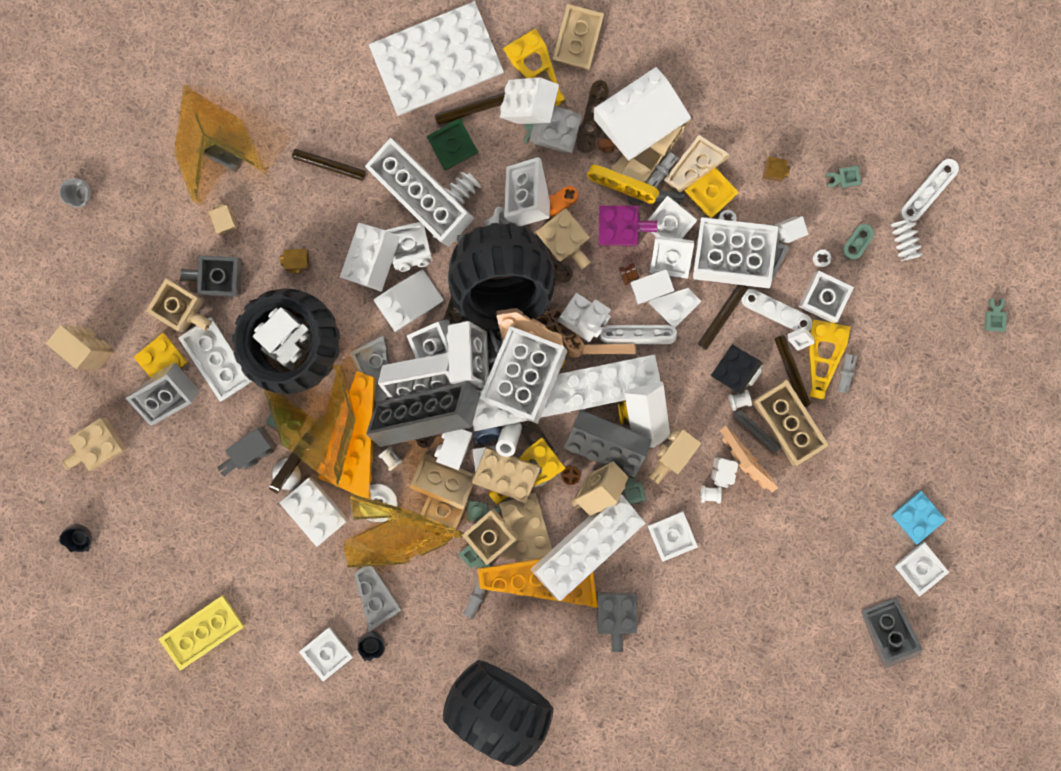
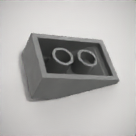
[861,597,923,669]

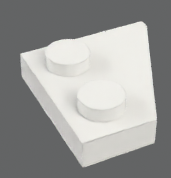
[648,288,701,328]

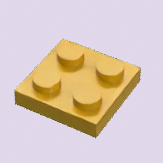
[684,167,739,218]
[134,333,188,378]

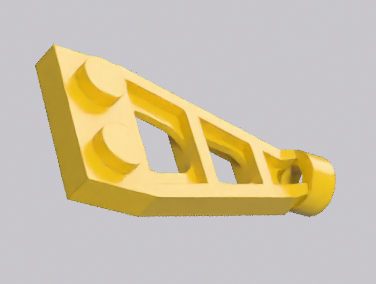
[503,28,565,106]
[809,319,850,400]
[488,437,566,504]

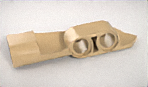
[611,109,690,183]

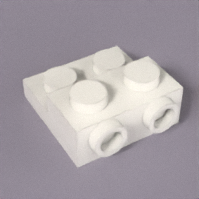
[386,222,433,272]
[558,293,611,342]
[275,324,312,367]

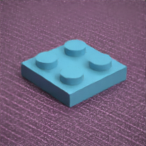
[891,491,946,545]

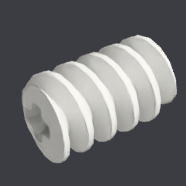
[445,172,481,204]
[891,219,923,261]

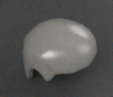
[59,178,92,208]

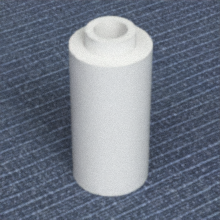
[496,422,522,457]

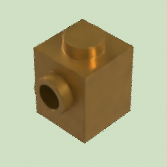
[762,156,790,182]
[280,249,310,274]

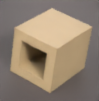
[209,204,238,235]

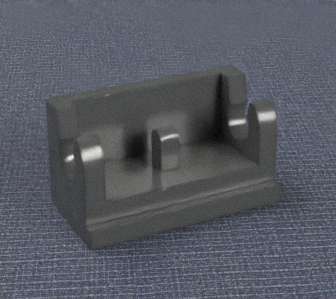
[198,138,245,172]

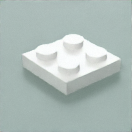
[648,196,698,239]
[650,236,694,278]
[648,511,698,562]
[894,542,949,597]
[299,627,354,681]

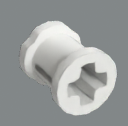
[729,390,752,411]
[378,446,403,471]
[700,485,722,503]

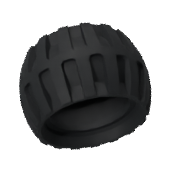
[448,223,555,331]
[232,288,341,394]
[443,660,554,767]

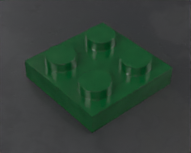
[426,118,478,171]

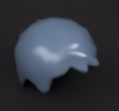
[473,426,501,445]

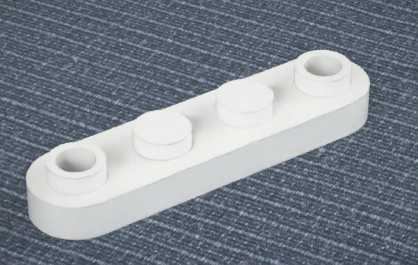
[900,159,959,222]
[741,289,812,331]
[600,325,677,344]

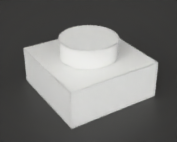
[788,327,815,350]

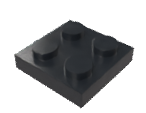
[710,344,762,395]

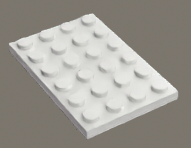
[368,1,504,116]

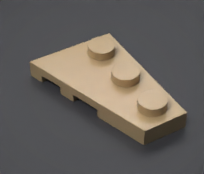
[664,135,730,193]

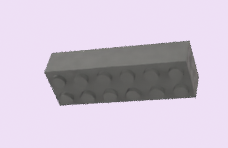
[366,381,480,447]

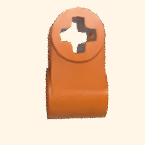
[549,186,578,218]

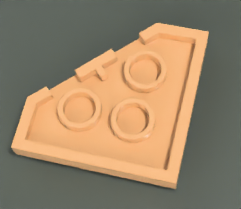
[497,308,564,346]
[720,426,778,492]

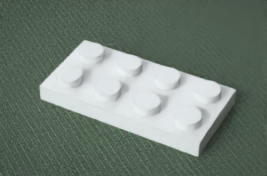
[179,317,253,402]

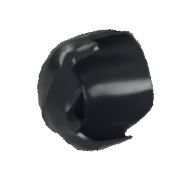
[59,523,92,552]
[357,631,386,661]

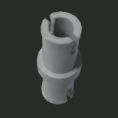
[646,151,679,188]
[837,354,858,394]
[463,581,486,619]

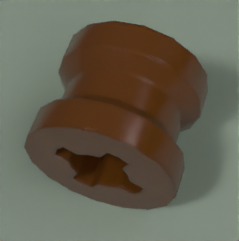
[619,263,639,286]
[561,465,580,485]

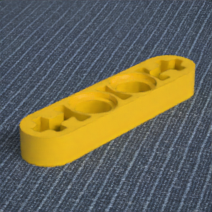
[587,164,659,203]

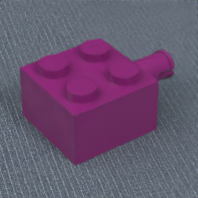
[599,206,657,247]

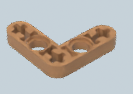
[536,308,584,358]

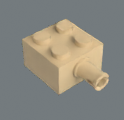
[535,208,591,270]
[146,278,212,333]
[61,417,127,471]
[649,428,702,484]
[572,461,628,516]
[462,507,524,565]

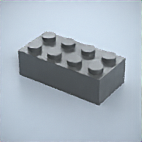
[564,410,652,477]

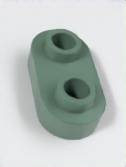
[843,224,874,260]

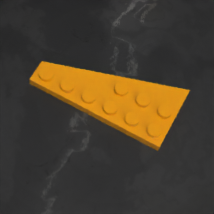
[318,371,376,500]
[477,558,597,608]

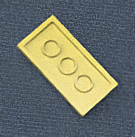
[159,595,245,671]

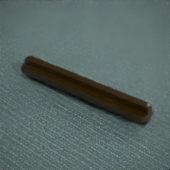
[435,93,505,124]
[292,149,366,181]
[698,285,748,350]
[774,335,811,407]

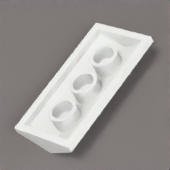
[624,382,670,448]

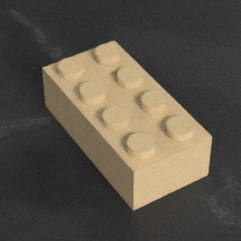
[45,325,114,370]
[752,380,829,466]

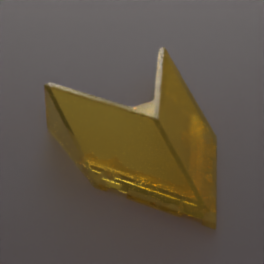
[174,85,268,205]
[264,364,356,488]
[343,493,464,568]

